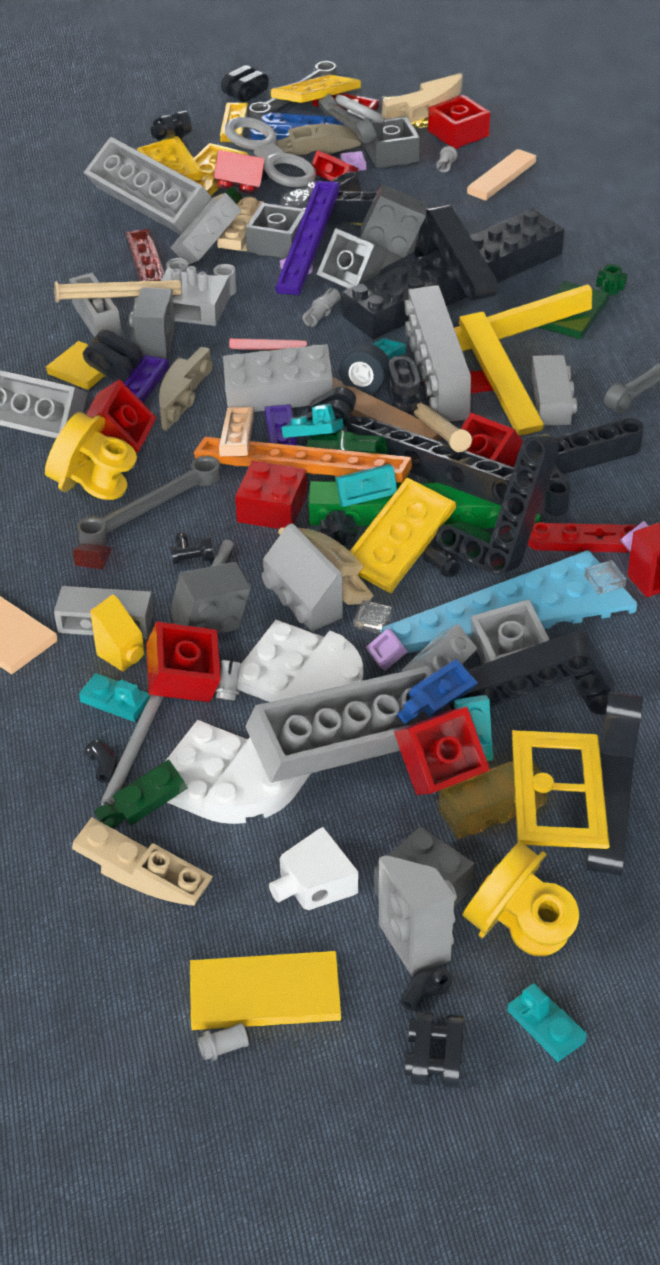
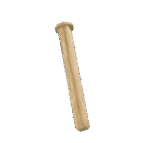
[54,280,182,302]
[414,403,472,452]

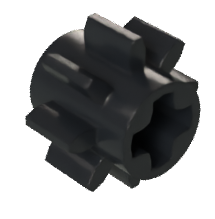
[320,510,356,545]

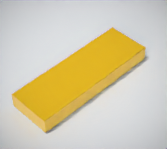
[220,103,248,142]

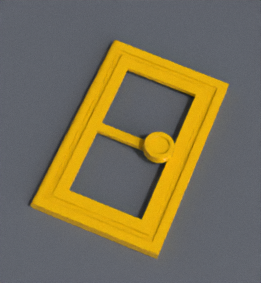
[512,730,610,849]

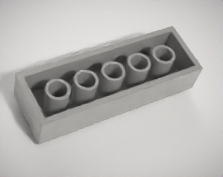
[83,137,212,235]
[404,285,471,422]
[245,666,452,783]

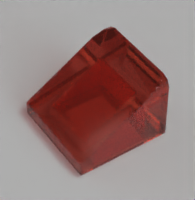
[73,543,111,569]

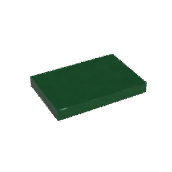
[538,281,610,339]

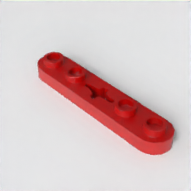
[527,522,650,553]

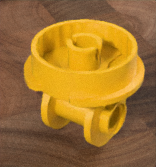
[45,412,137,500]
[462,841,579,957]

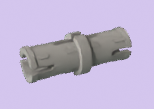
[302,288,341,327]

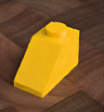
[90,594,145,672]

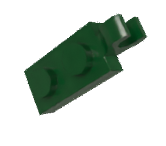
[94,759,188,829]

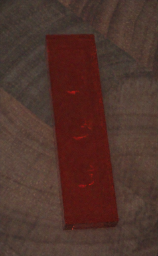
[126,229,164,281]

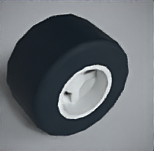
[339,343,389,395]

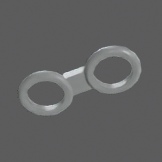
[335,95,385,124]
[225,117,316,188]

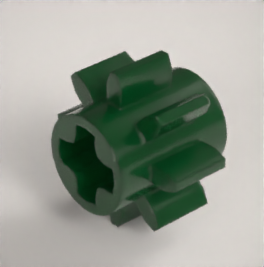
[596,264,627,296]

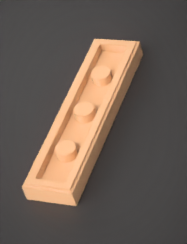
[467,149,536,201]
[219,407,254,456]

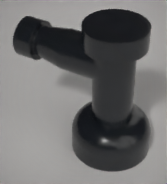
[171,533,214,564]

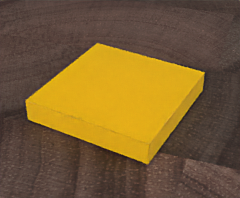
[46,341,106,390]

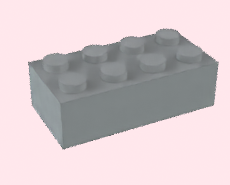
[223,344,333,412]

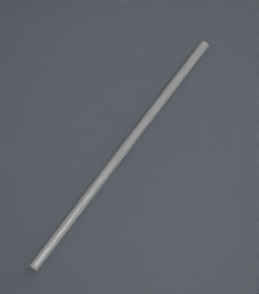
[100,540,234,805]

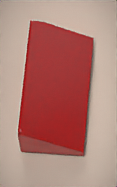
[312,150,359,181]

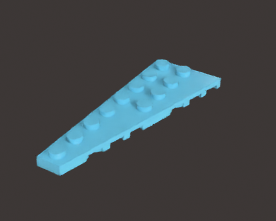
[381,550,637,653]

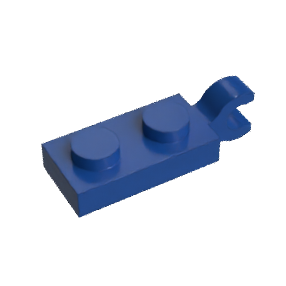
[397,659,478,725]

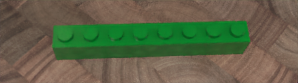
[309,481,540,529]

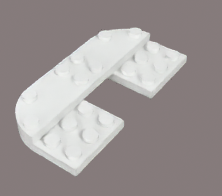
[166,620,363,824]

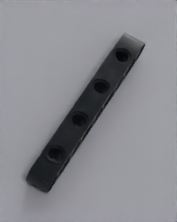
[347,416,547,514]

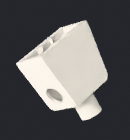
[269,827,358,910]

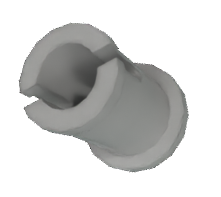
[436,146,458,172]
[215,660,241,701]
[198,1023,249,1061]

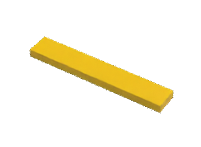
[454,284,592,351]
[459,311,544,436]

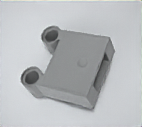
[161,258,237,326]

